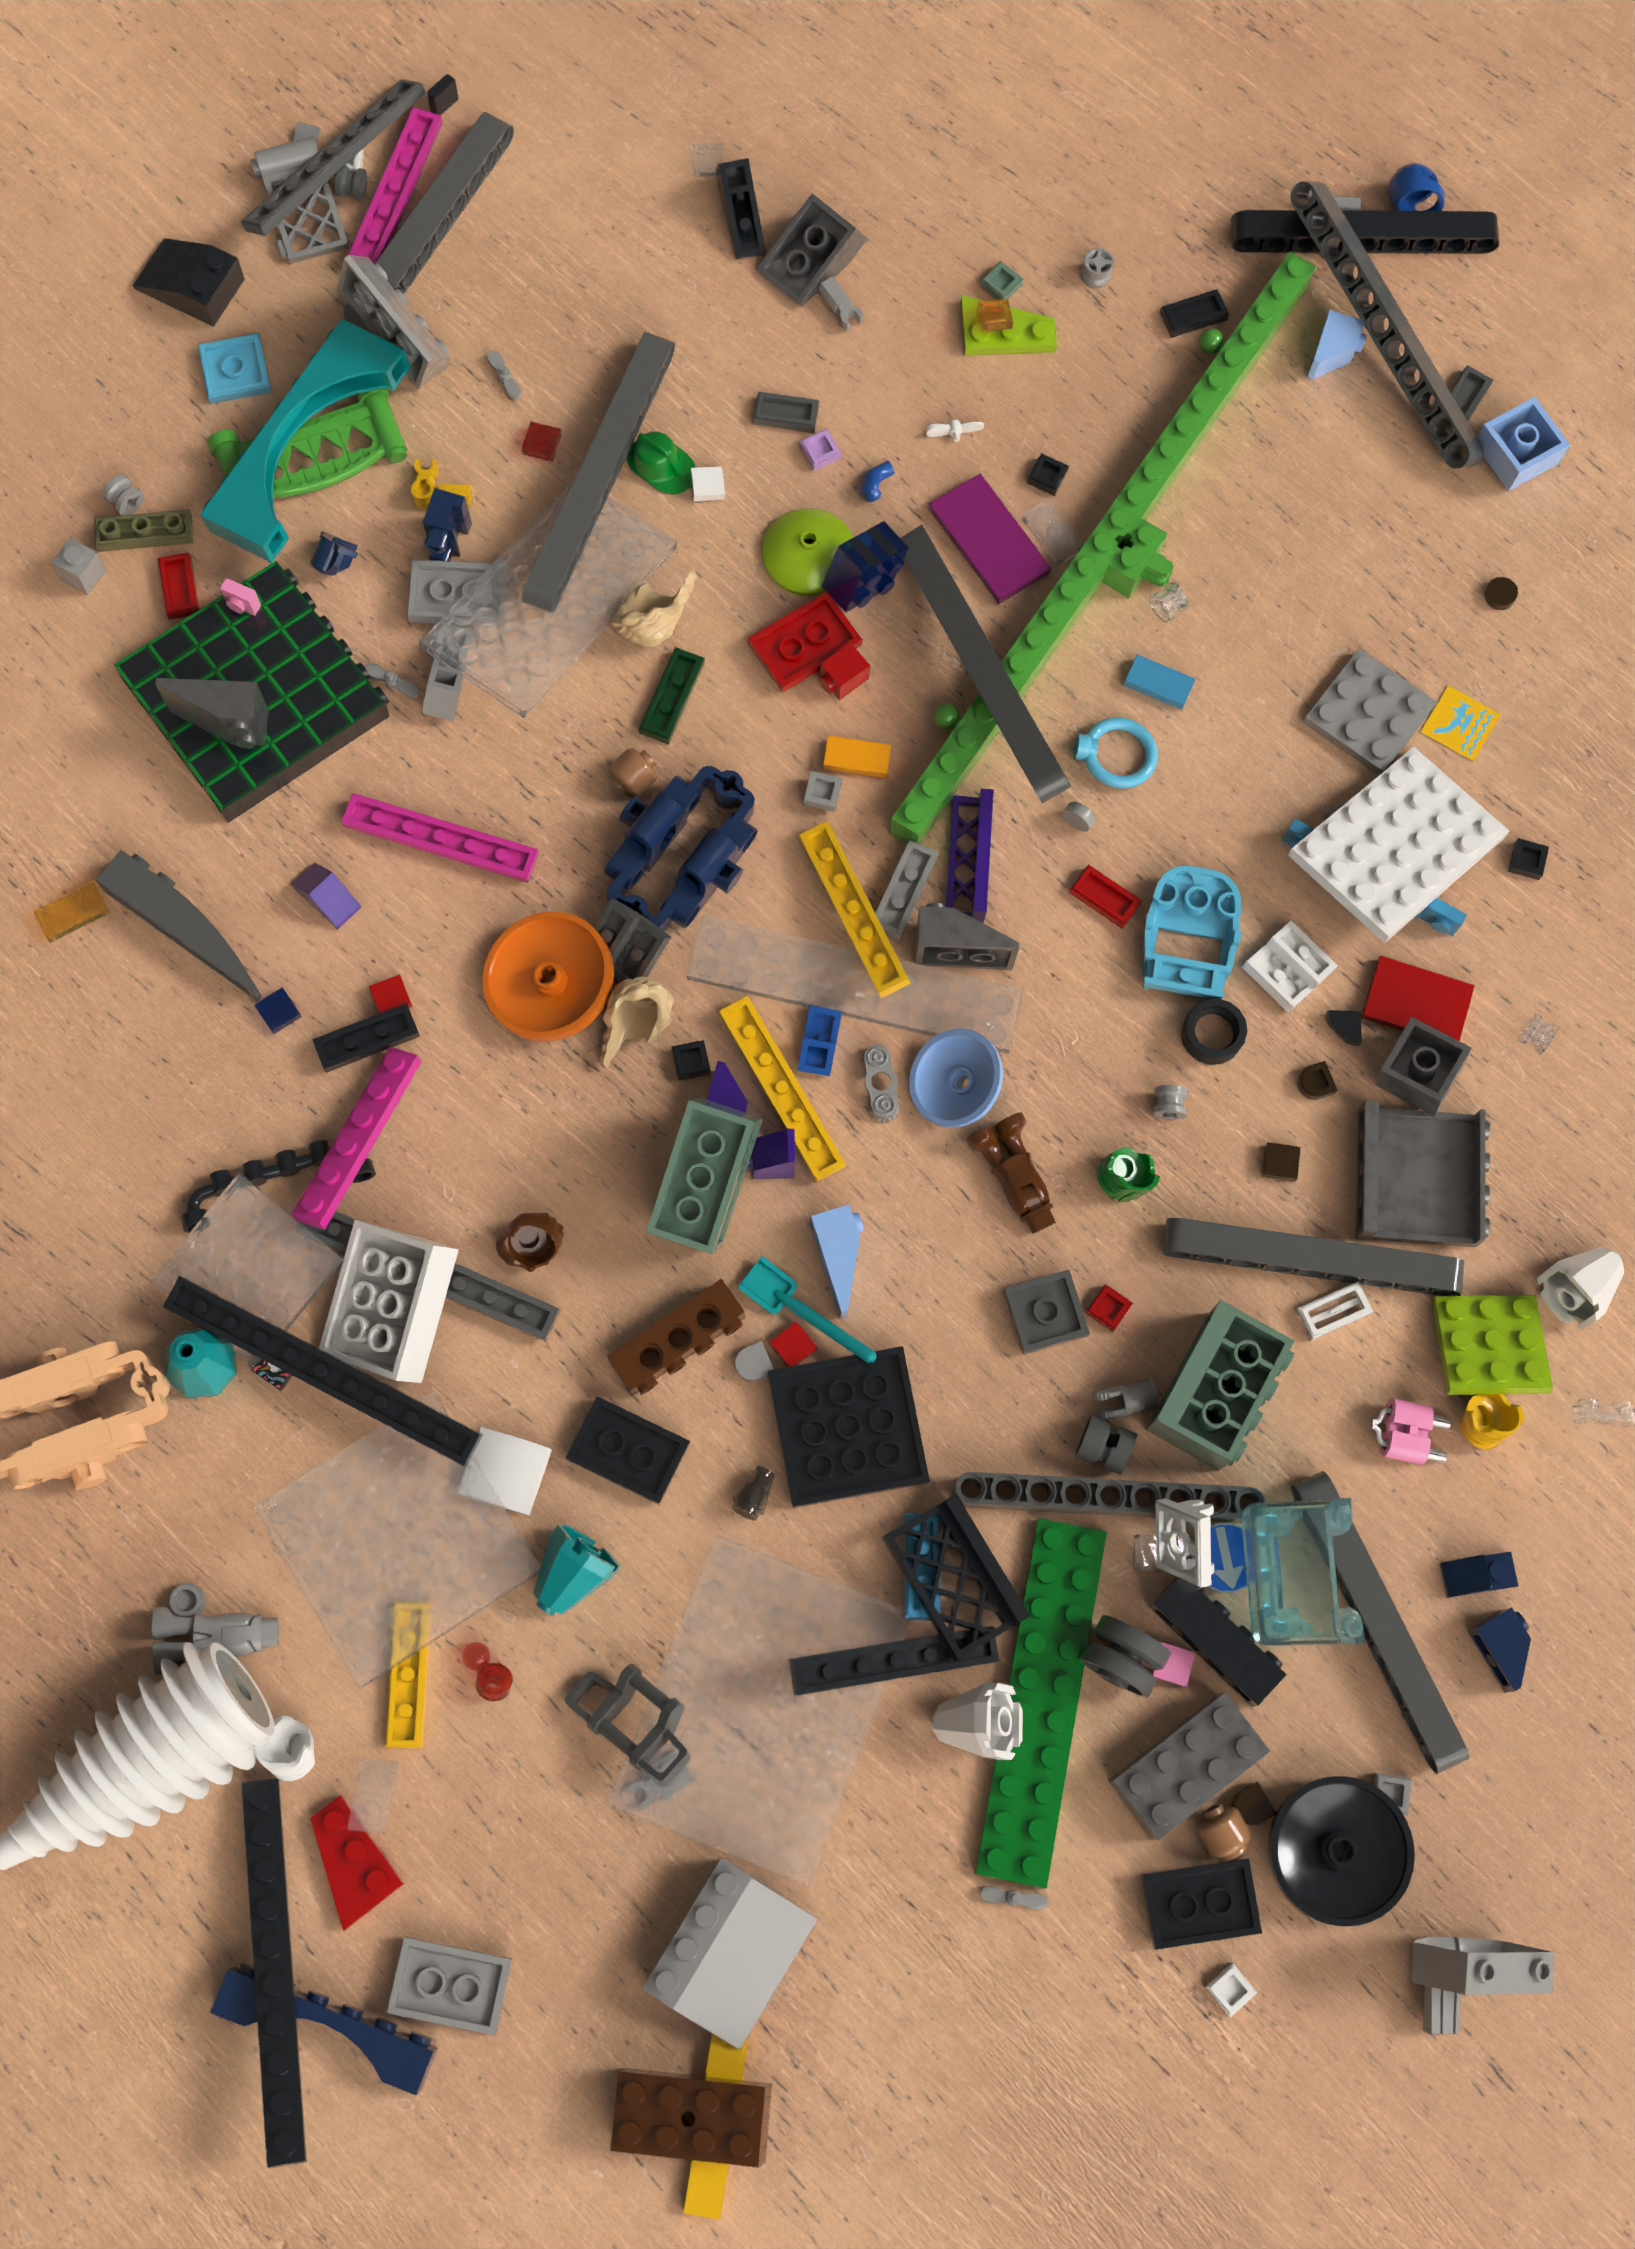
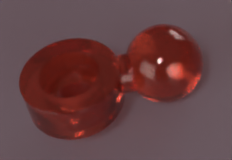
[462,1642,513,1701]

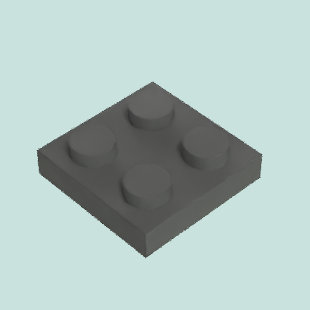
[1003,1270,1090,1355]

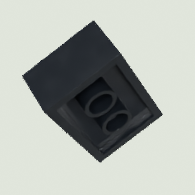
[133,238,245,327]

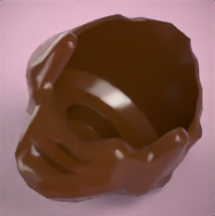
[496,1213,564,1272]

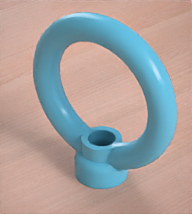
[1073,717,1158,789]

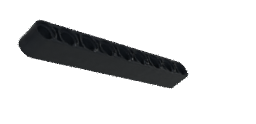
[1231,210,1500,254]

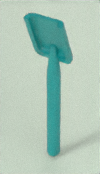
[738,1256,876,1363]

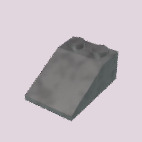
[756,193,867,307]
[155,678,268,749]
[914,903,1019,970]

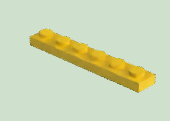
[799,820,911,998]
[719,996,846,1183]

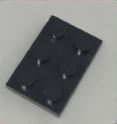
[565,1396,690,1505]
[1141,1858,1262,1950]

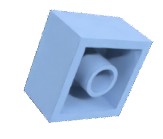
[1477,397,1570,492]

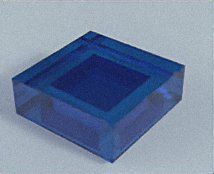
[254,987,302,1035]

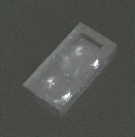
[1022,498,1085,566]

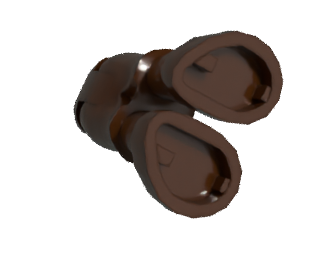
[966,1112,1056,1234]

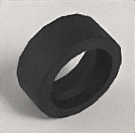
[1181,998,1248,1065]

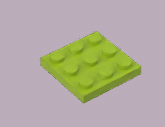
[1432,1295,1553,1395]

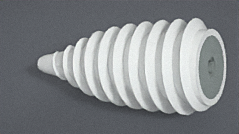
[0,1642,275,1870]

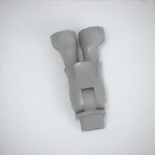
[152,1606,279,1675]

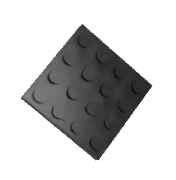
[768,1346,930,1508]

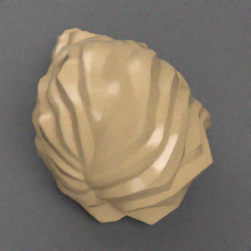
[611,569,697,648]
[599,977,675,1069]

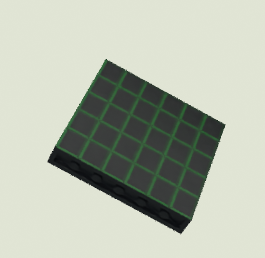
[114,561,390,823]

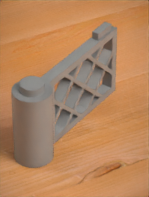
[250,136,349,264]

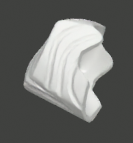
[254,1715,315,1782]

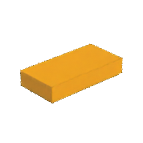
[823,735,892,779]

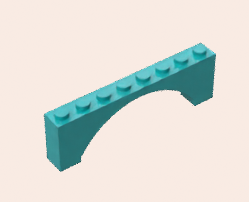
[200,319,411,563]

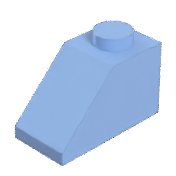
[1307,310,1367,379]

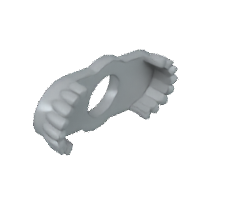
[862,1045,899,1123]

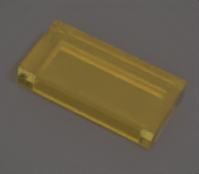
[34,882,110,943]

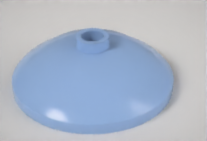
[909,1028,1003,1128]

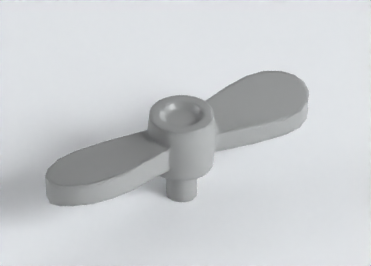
[488,351,521,400]
[365,664,419,698]
[980,1886,1048,1910]

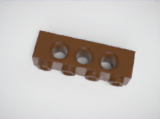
[607,1279,745,1396]

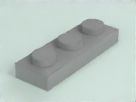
[875,840,939,941]

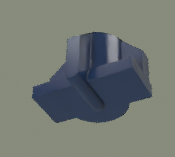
[310,531,358,576]

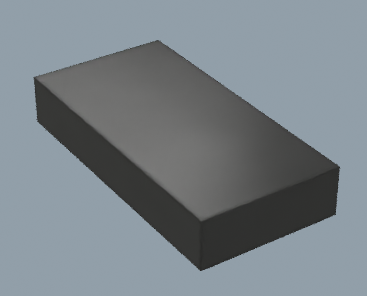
[1446,365,1493,425]
[754,392,819,433]

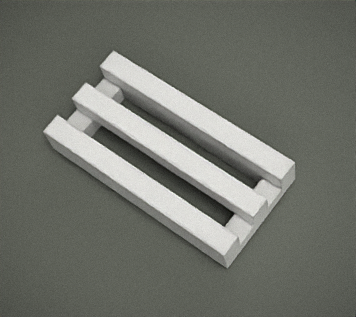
[1296,1282,1373,1341]

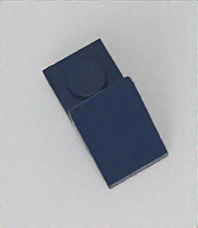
[1440,1552,1519,1598]

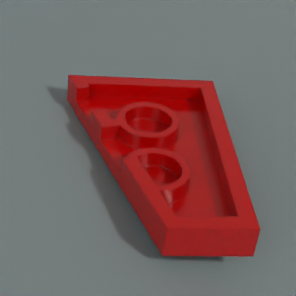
[310,1795,405,1931]

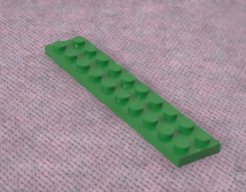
[975,1518,1107,1889]

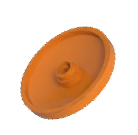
[482,911,614,1042]

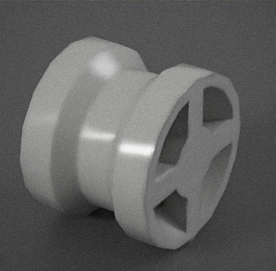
[1081,248,1114,289]
[103,475,144,515]
[1153,1085,1188,1120]

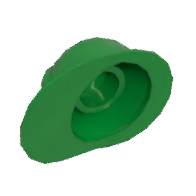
[627,432,696,495]

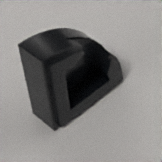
[1326,1010,1362,1046]

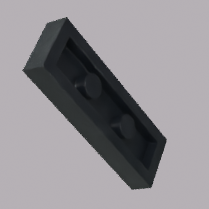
[313,1003,420,1073]

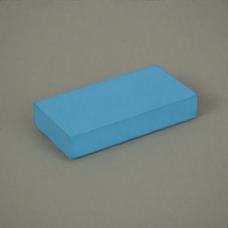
[1124,654,1195,710]

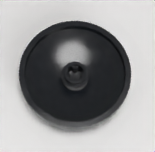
[1268,1776,1415,1927]

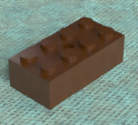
[610,2068,772,2168]

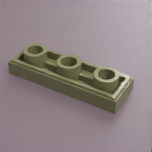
[94,510,193,552]

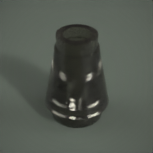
[732,1466,775,1521]

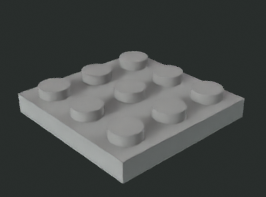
[1303,648,1437,775]

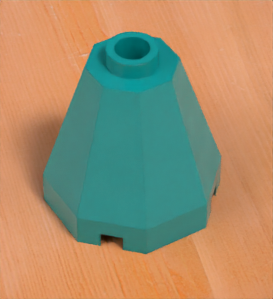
[164,1327,237,1399]
[533,1524,621,1616]

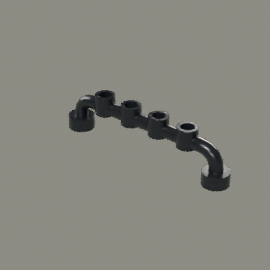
[180,1140,376,1233]

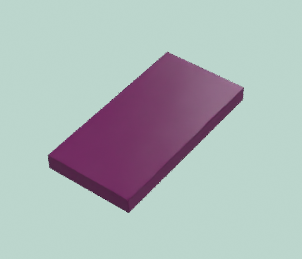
[928,473,1052,604]

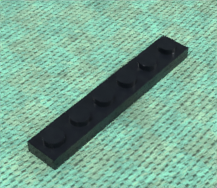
[789,1626,999,1695]

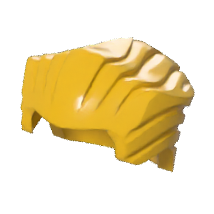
[1460,1394,1525,1450]

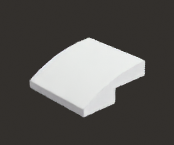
[1242,921,1338,1013]
[458,1427,552,1516]

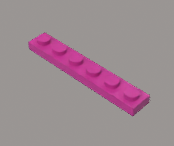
[348,107,443,264]
[341,793,539,883]
[292,1047,421,1230]

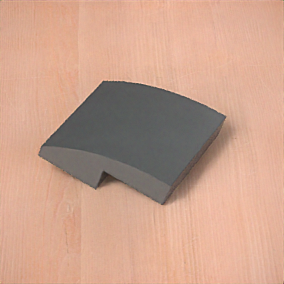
[594,899,671,982]

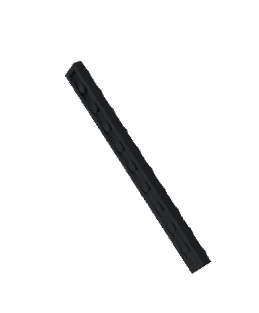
[163,1276,483,1466]
[241,1778,307,2169]

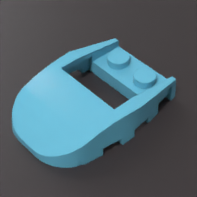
[1142,866,1242,999]

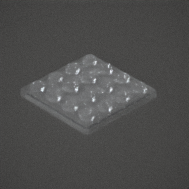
[151,1173,344,1367]

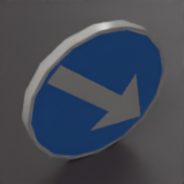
[1191,1523,1261,1593]

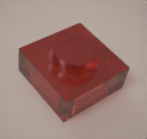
[522,421,561,462]

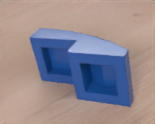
[797,1005,842,1076]

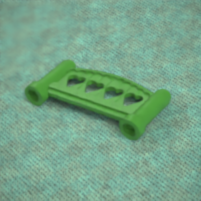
[207,388,407,499]

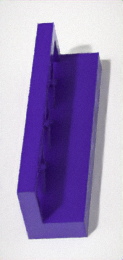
[946,789,994,923]

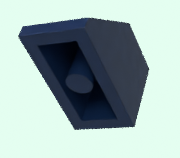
[1467,1607,1531,1693]

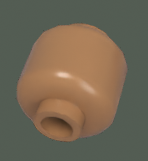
[609,748,657,796]
[1197,1803,1251,1861]

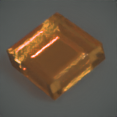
[977,299,1013,331]

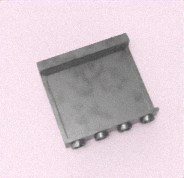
[1356,1101,1490,1247]

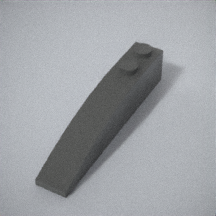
[96,850,262,1001]

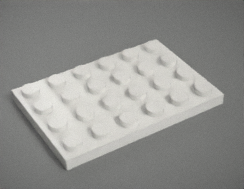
[1288,747,1509,943]

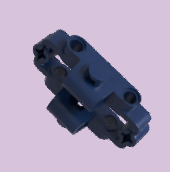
[604,766,758,931]

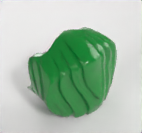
[1097,1147,1160,1202]

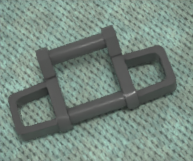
[565,1664,691,1786]

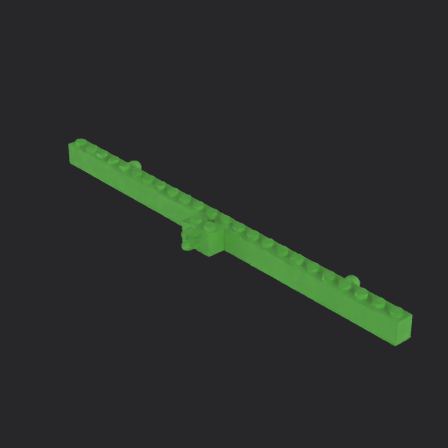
[889,251,1316,844]

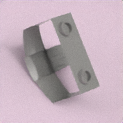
[1411,1937,1554,2035]

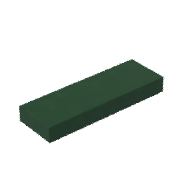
[639,647,705,744]

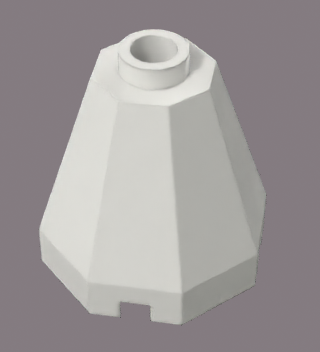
[1537,1247,1624,1330]
[931,1683,1023,1760]

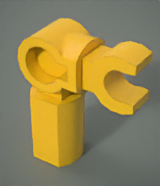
[411,459,473,510]

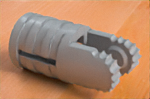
[1092,1377,1160,1420]

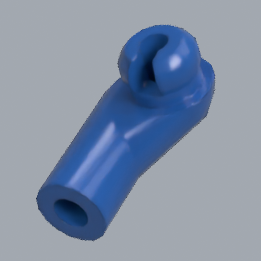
[860,460,895,503]

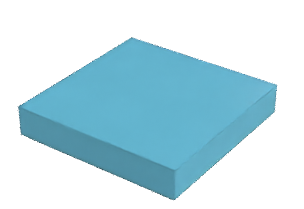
[198,333,272,404]

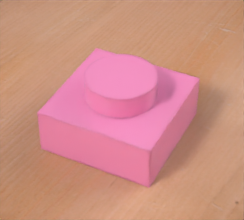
[220,578,261,616]

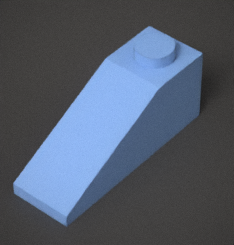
[810,1204,864,1318]

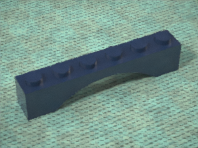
[210,1963,438,2095]

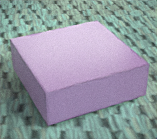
[799,429,842,471]

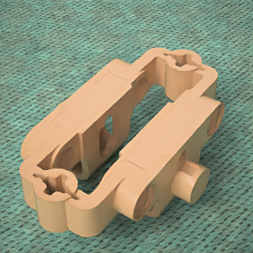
[0,1342,170,1490]

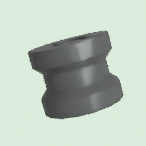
[335,165,367,201]

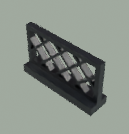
[882,1494,1030,1661]

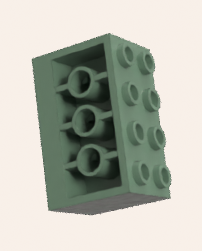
[646,1097,763,1254]
[1146,1300,1295,1471]

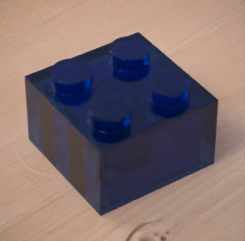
[822,521,909,613]

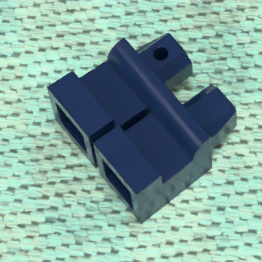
[423,488,472,562]

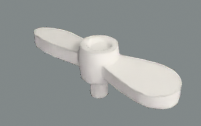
[926,420,984,442]

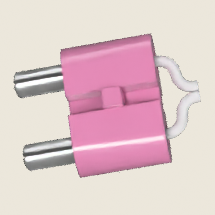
[1371,1398,1451,1465]

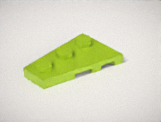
[960,295,1057,355]

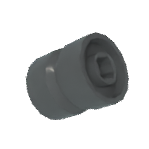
[1075,1415,1137,1475]

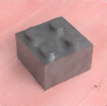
[1375,1017,1472,1116]

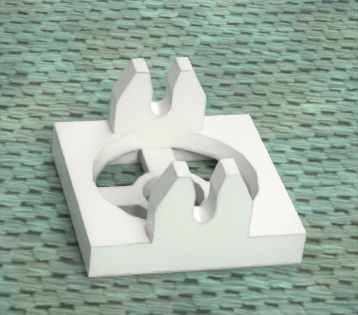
[1155,1498,1214,1588]

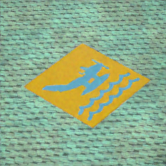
[1421,685,1501,762]

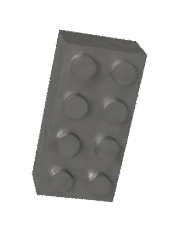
[1108,1692,1270,1840]

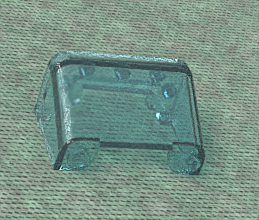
[1242,1498,1364,1646]

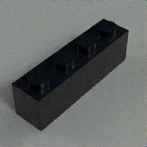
[1148,1577,1287,1707]

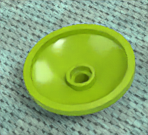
[762,508,856,596]

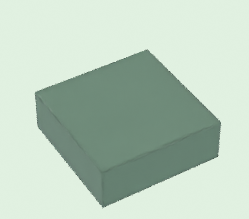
[980,261,1024,305]

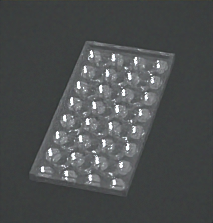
[420,475,677,718]

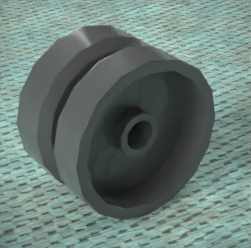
[1078,1615,1171,1698]

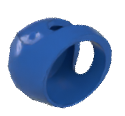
[1388,162,1445,211]

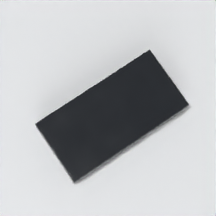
[1160,289,1229,338]

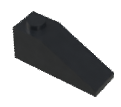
[715,158,766,259]

